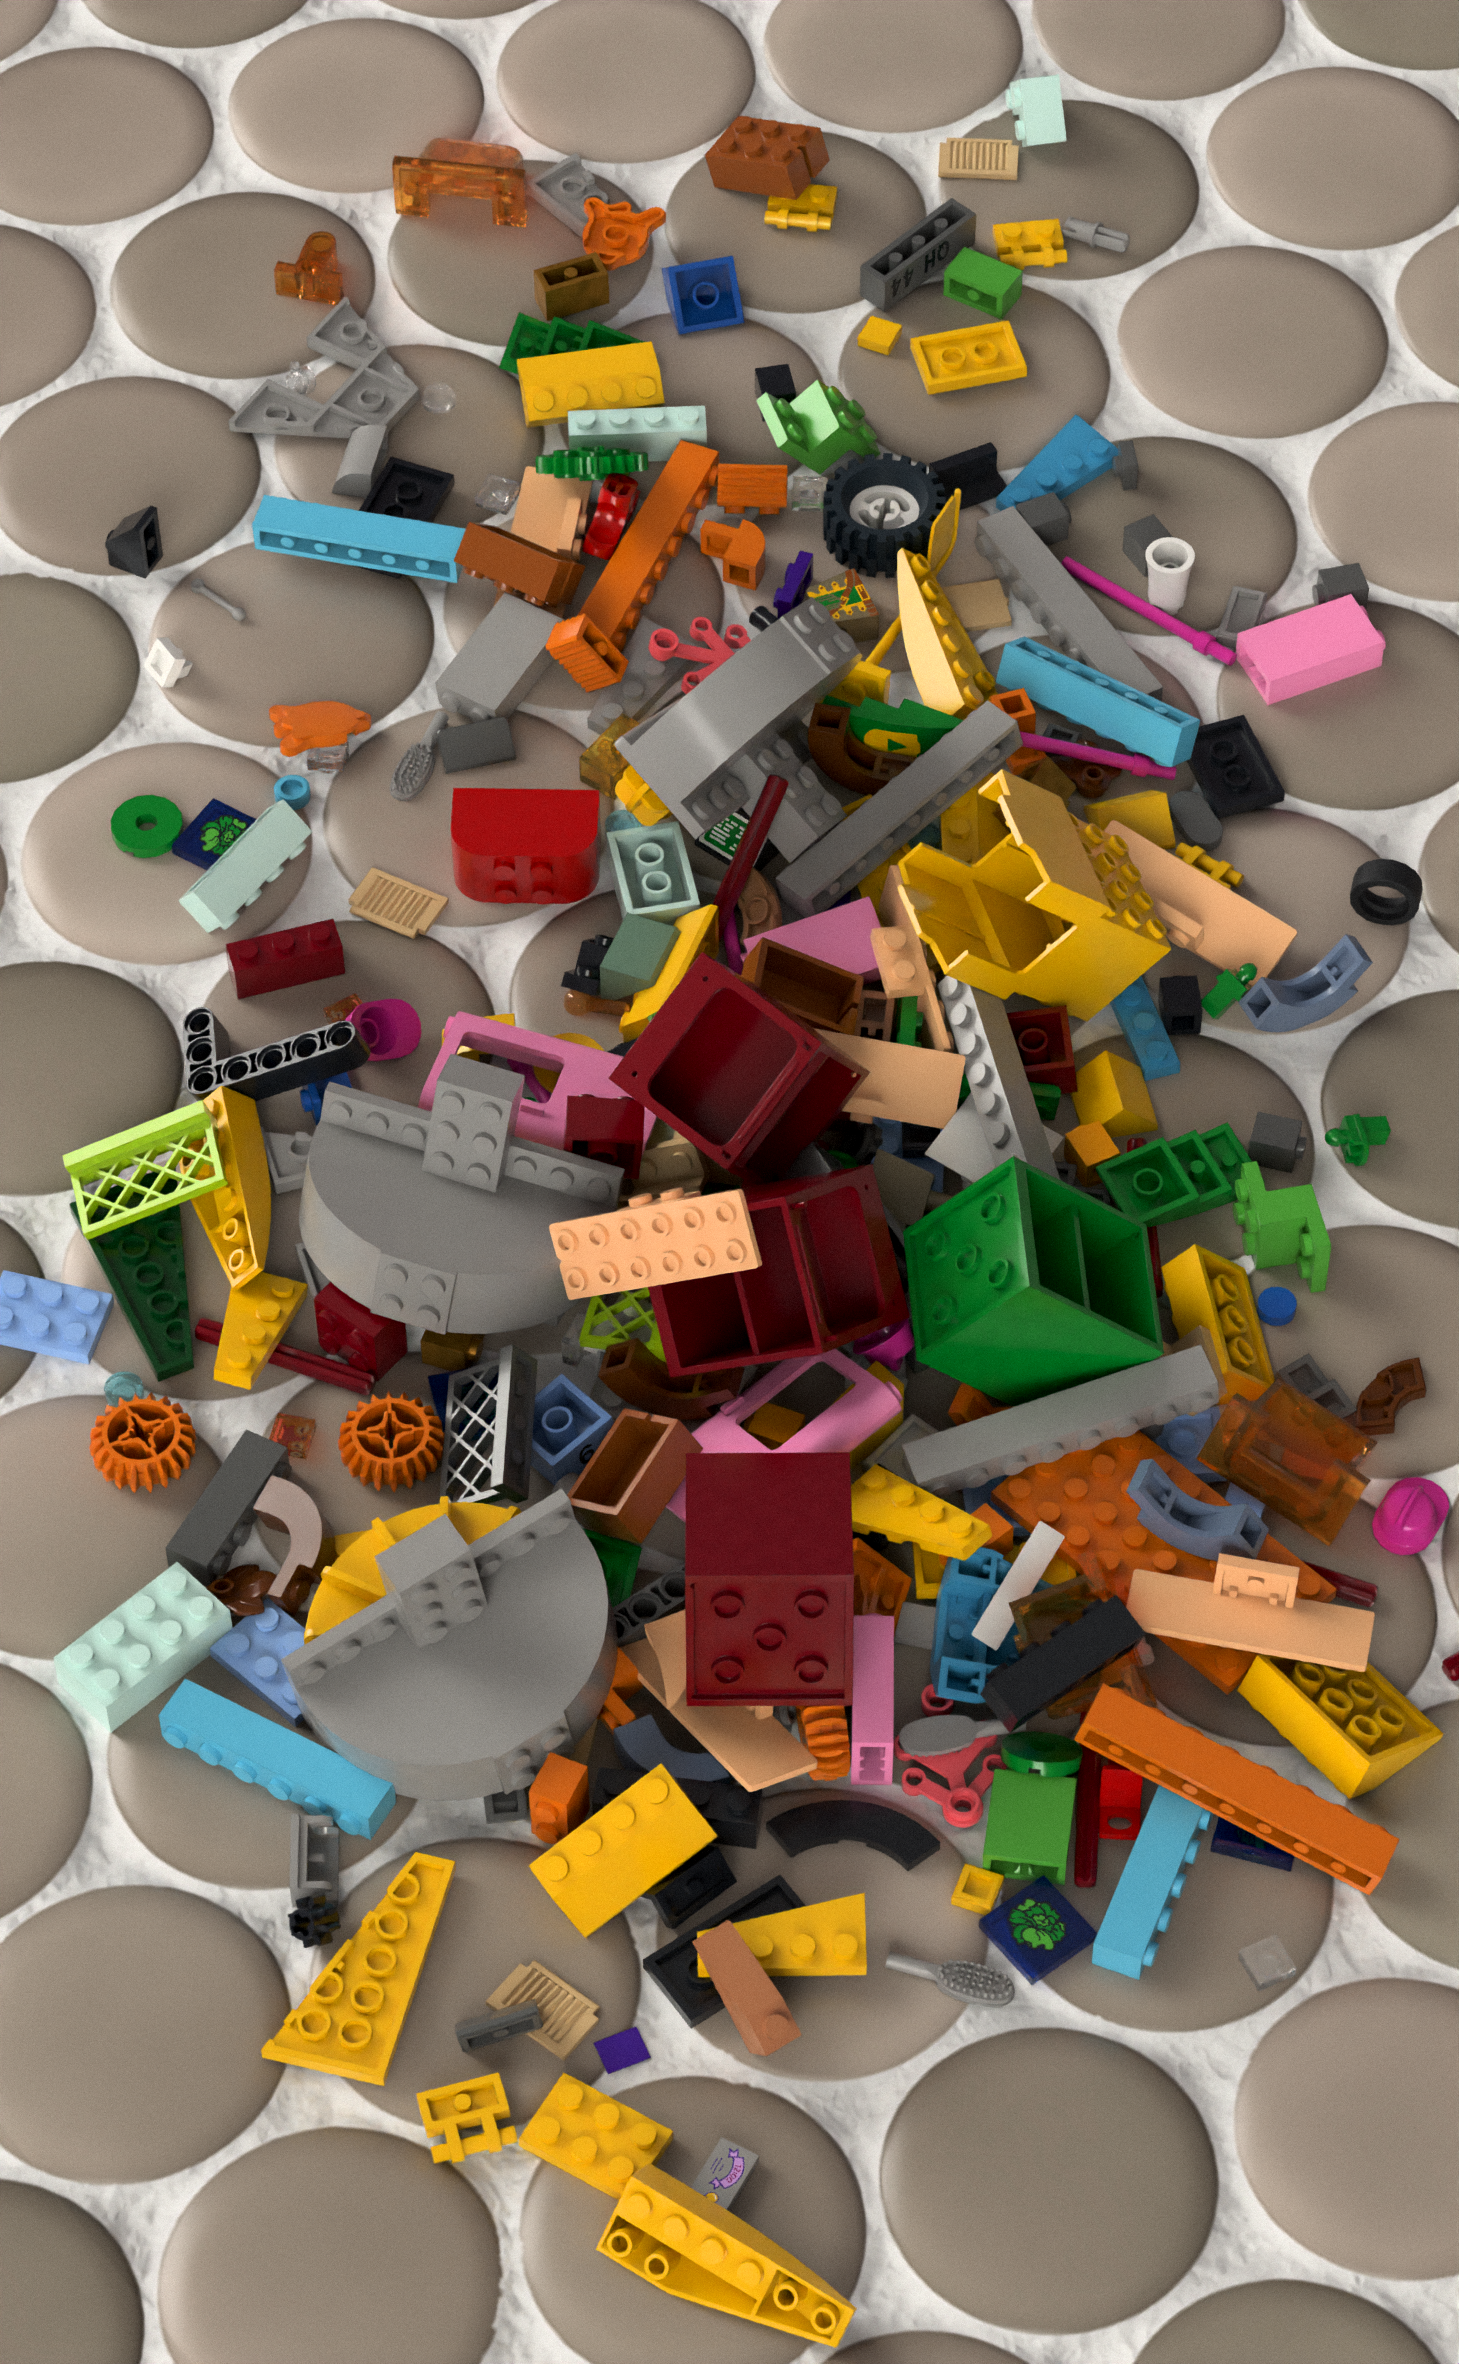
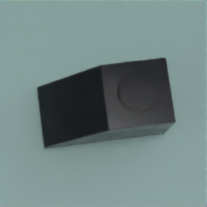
[105,506,163,579]

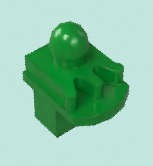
[1201,963,1257,1019]
[1325,1114,1391,1166]

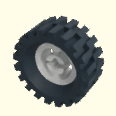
[823,453,946,578]

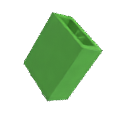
[982,1768,1077,1885]

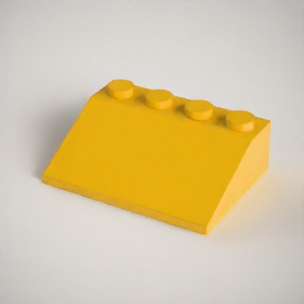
[1237,1654,1444,1799]

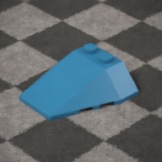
[929,1547,1100,1704]

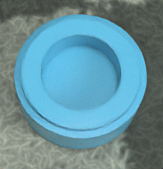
[274,775,311,810]

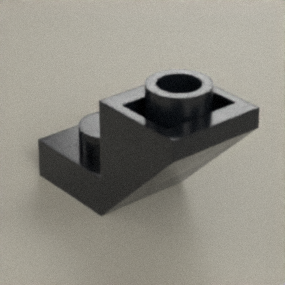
[561,934,614,996]

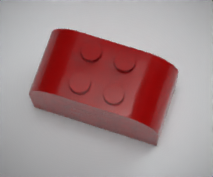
[450,788,601,905]

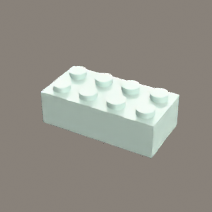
[53,1562,233,1733]

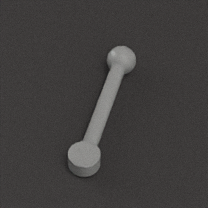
[191,579,246,621]

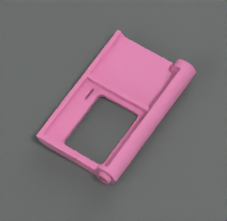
[418,1011,658,1159]
[666,1349,903,1522]

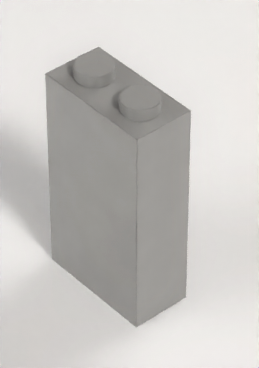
[435,592,565,723]

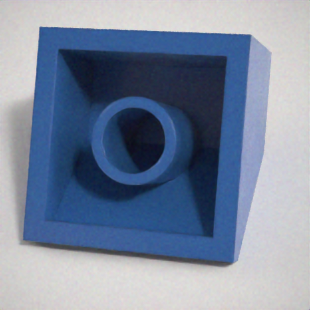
[661,256,745,335]

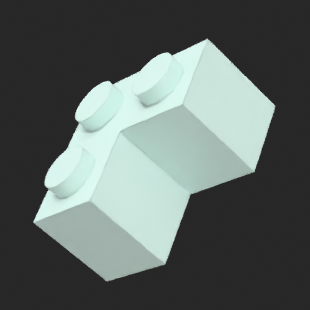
[1005,74,1067,147]

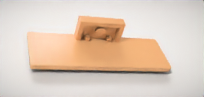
[493,466,594,619]
[1104,820,1297,987]
[870,865,954,1053]
[813,1028,966,1129]
[549,1187,762,1300]
[1126,1553,1375,1672]
[620,1638,817,1792]

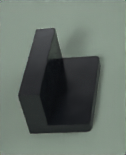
[929,442,1007,510]
[640,1845,737,1929]

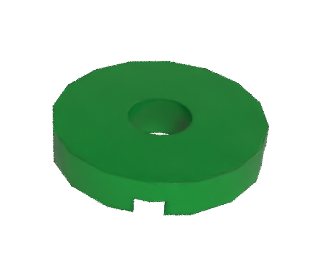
[110,795,183,858]
[1001,1731,1083,1777]

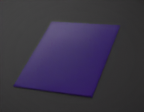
[594,2027,651,2074]

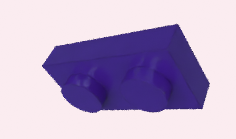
[773,550,813,619]

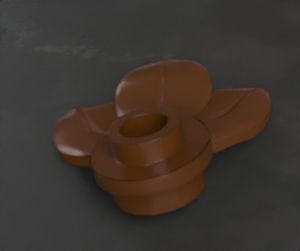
[1051,739,1122,799]
[206,1564,277,1616]

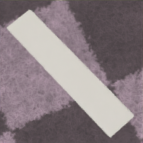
[971,1521,1065,1650]

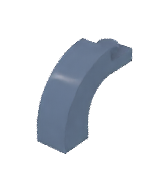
[1238,934,1373,1032]
[1126,1459,1269,1561]
[613,1714,736,1784]

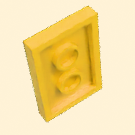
[910,320,1027,395]
[519,2072,673,2200]

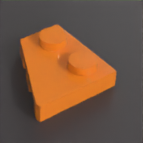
[853,1538,912,1637]

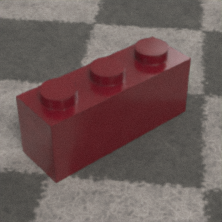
[225,919,345,1000]

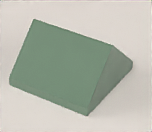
[600,912,681,1004]

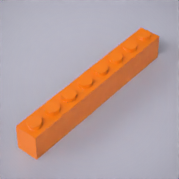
[577,440,719,652]
[1074,1683,1400,1896]

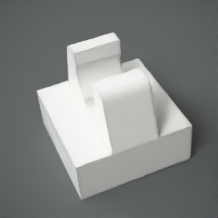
[144,637,193,688]

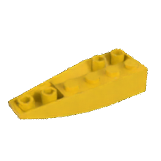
[897,548,998,720]
[179,1086,271,1290]
[596,2163,857,2348]

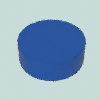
[1257,1287,1297,1326]

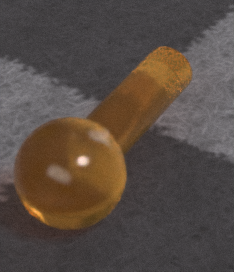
[563,989,631,1017]

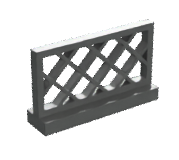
[439,1344,538,1504]

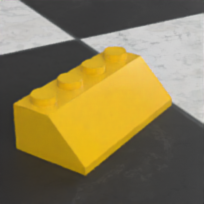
[516,341,665,428]
[939,772,1010,864]
[619,904,719,1042]
[1161,1244,1279,1405]
[528,1763,718,1938]

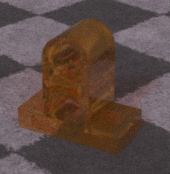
[274,231,344,306]

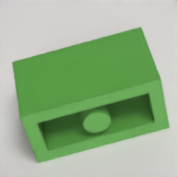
[943,247,1023,320]

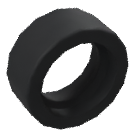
[1350,859,1423,926]

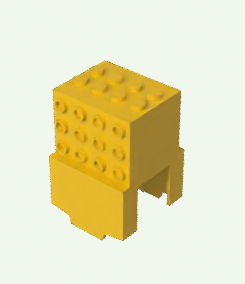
[897,769,1171,1022]

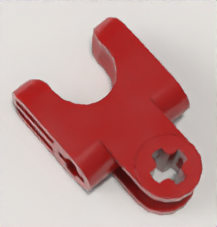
[582,473,641,561]

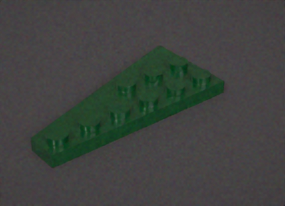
[69,1168,194,1382]

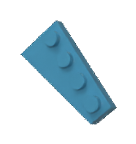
[996,414,1118,511]

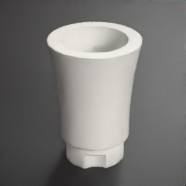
[1145,537,1195,616]

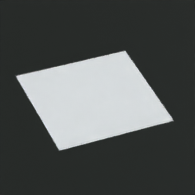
[925,1093,1064,1183]

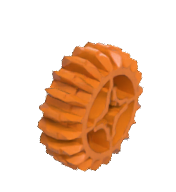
[338,1391,445,1493]
[89,1392,196,1494]
[795,1706,851,1781]

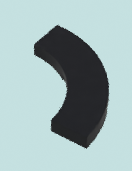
[766,1800,940,1871]

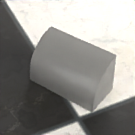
[332,424,389,498]

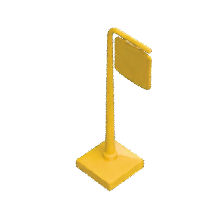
[820,488,961,707]

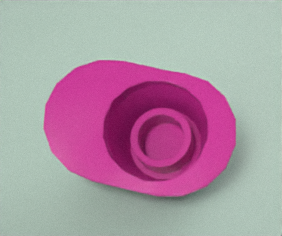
[346,998,421,1062]
[853,1318,915,1371]
[1372,1477,1449,1555]

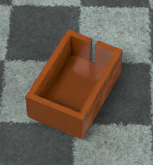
[705,116,830,200]
[454,522,586,608]
[741,937,864,1035]
[567,1408,703,1544]

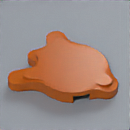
[582,197,666,271]
[269,701,372,757]

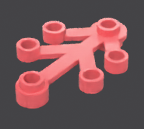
[648,617,751,694]
[893,1684,1007,1828]

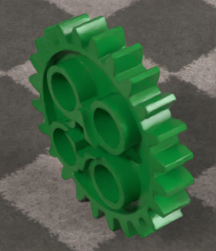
[535,445,648,481]

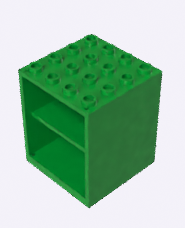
[903,1156,1164,1406]

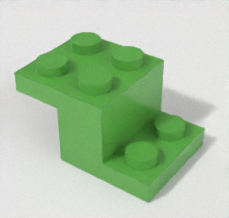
[756,380,881,474]
[1232,1161,1331,1293]

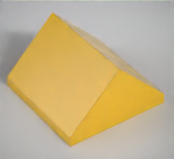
[1083,790,1176,850]
[1070,1050,1158,1138]

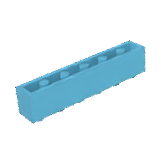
[252,495,466,583]
[996,636,1201,767]
[159,1678,396,1840]
[1092,1785,1213,1980]

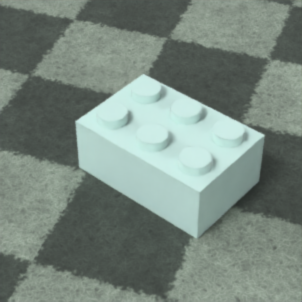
[606,821,700,926]

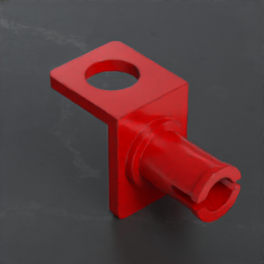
[1099,1758,1143,1840]

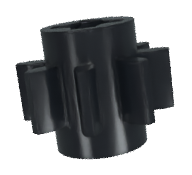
[288,1894,341,1948]

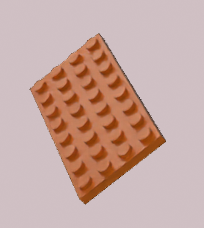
[990,1430,1337,1695]

